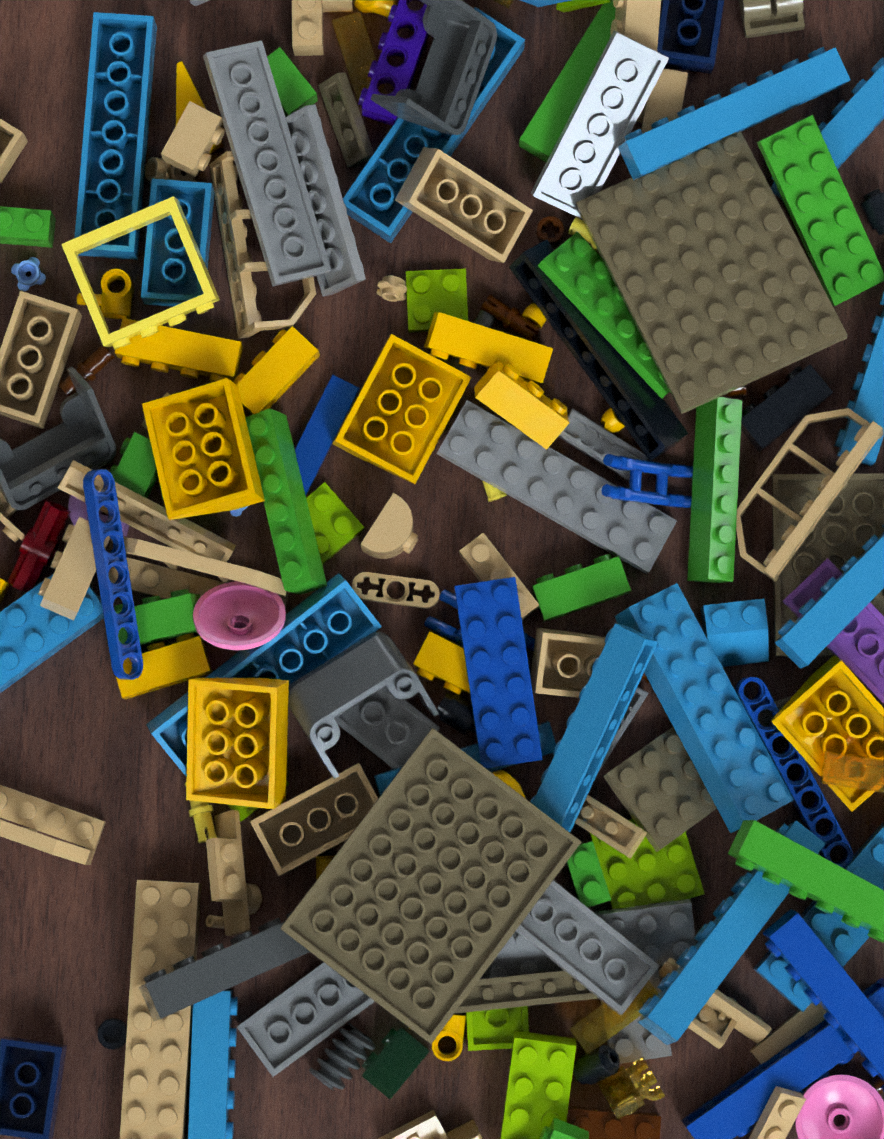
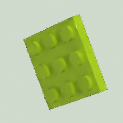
[590,819,705,909]

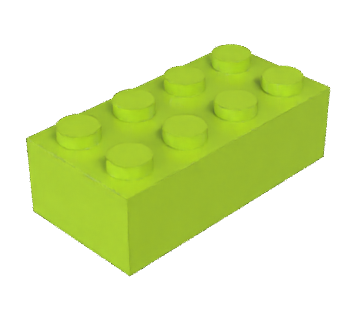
[500,1030,576,1139]

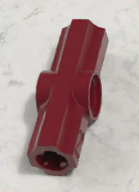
[8,500,71,592]

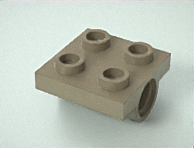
[739,0,805,38]

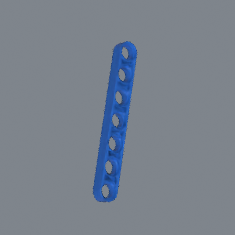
[83,469,143,680]

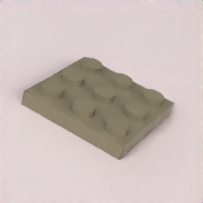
[603,727,717,852]

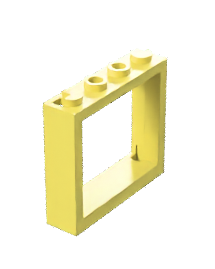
[61,196,220,350]

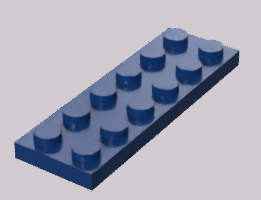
[454,577,543,768]

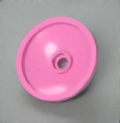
[193,581,286,651]
[795,1074,884,1139]

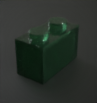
[361,1026,430,1100]

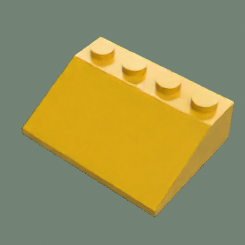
[332,334,472,484]
[142,378,265,520]
[771,655,884,812]
[186,678,289,809]

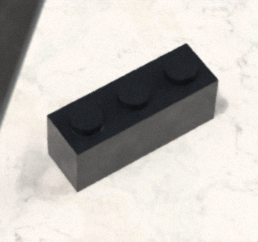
[741,364,833,453]

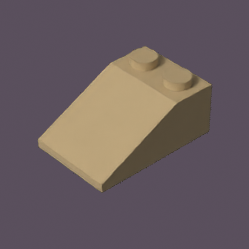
[530,628,605,698]

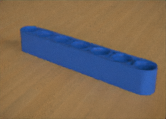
[735,676,853,868]

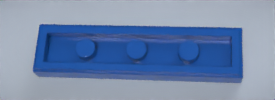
[295,375,360,496]

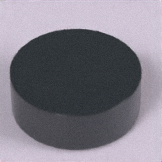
[97,1018,127,1050]

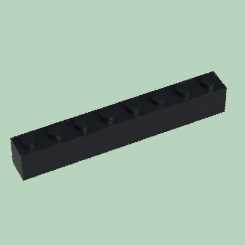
[509,240,689,461]

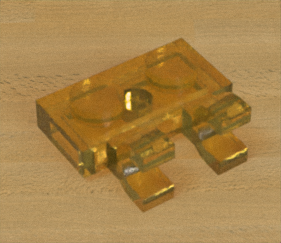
[597,1057,665,1119]

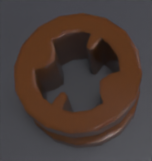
[536,216,564,246]

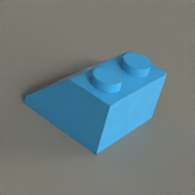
[700,598,769,667]

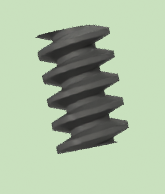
[309,1022,376,1091]

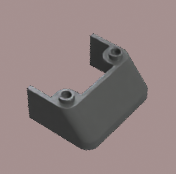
[370,0,497,135]
[0,366,116,510]
[288,632,439,779]

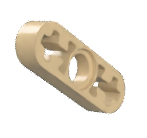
[352,572,440,609]

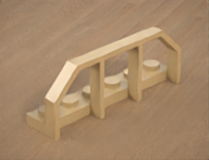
[210,151,316,339]
[736,408,884,582]
[108,537,289,607]
[0,785,106,865]

